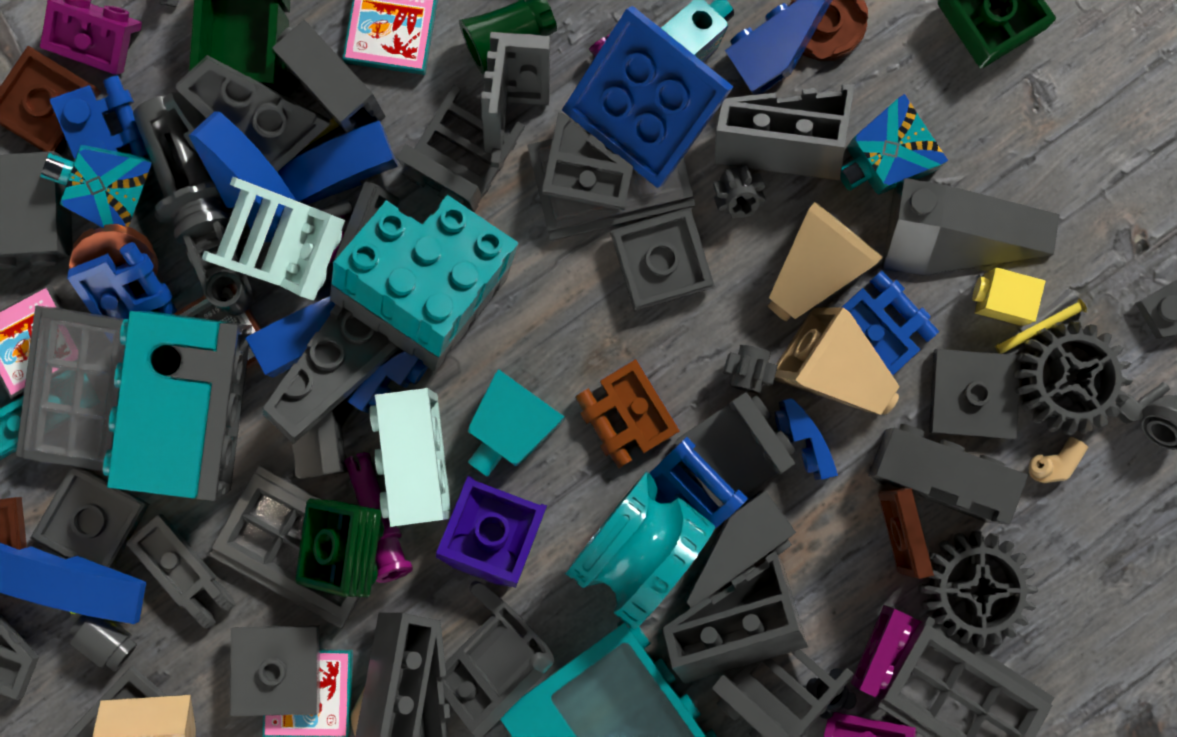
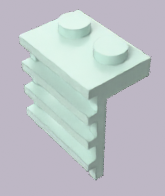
[202,177,345,301]

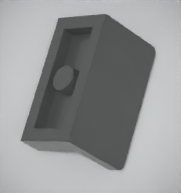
[292,404,348,479]

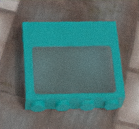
[500,620,718,737]

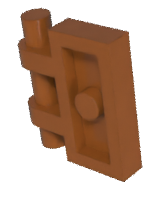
[575,359,680,469]

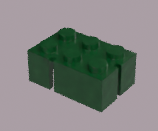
[189,0,291,96]

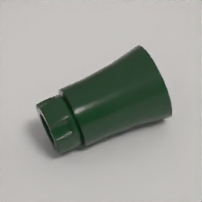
[459,0,557,74]

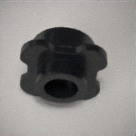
[806,668,857,719]

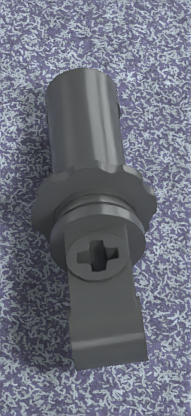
[133,95,254,315]

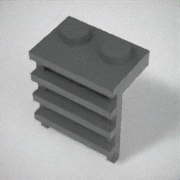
[481,32,551,168]
[397,84,525,213]
[712,650,854,737]

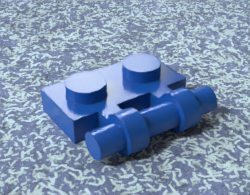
[49,76,148,159]
[67,242,177,343]
[842,270,939,376]

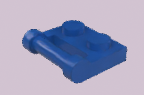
[649,437,748,530]

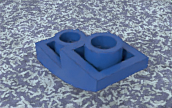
[348,351,428,413]
[774,398,838,480]

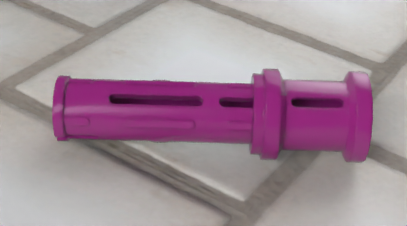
[344,452,413,583]

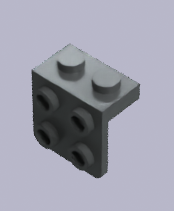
[675,392,796,506]

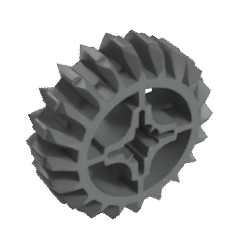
[1014,321,1133,435]
[918,531,1039,648]

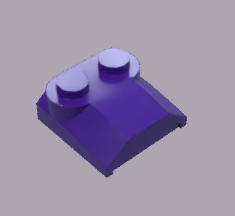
[436,476,547,588]

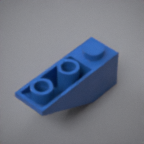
[725,0,832,95]

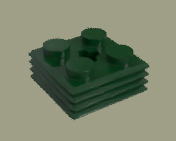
[937,0,1056,68]
[295,498,384,598]

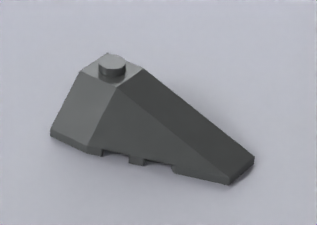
[882,178,1060,276]

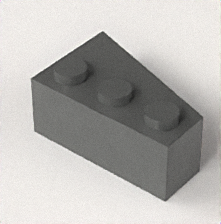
[715,83,855,180]
[868,424,1028,525]
[663,551,808,684]
[355,612,451,737]

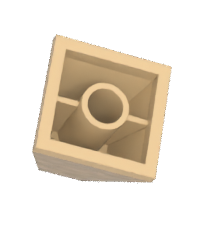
[768,202,882,322]
[774,307,900,415]

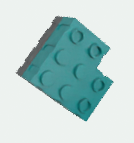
[330,195,519,372]

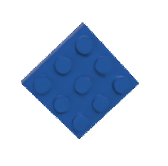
[562,6,733,189]

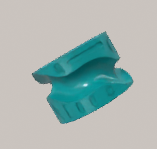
[565,471,715,630]

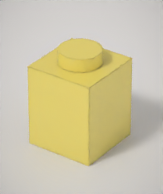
[972,267,1046,326]

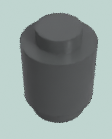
[69,615,137,672]

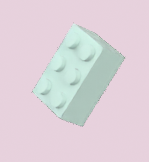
[370,388,452,527]

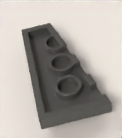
[263,304,401,444]

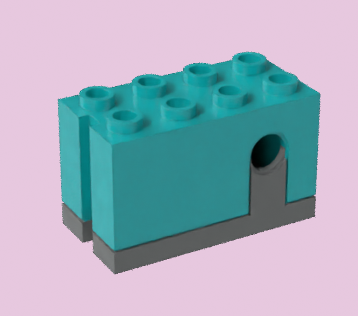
[103,311,252,501]

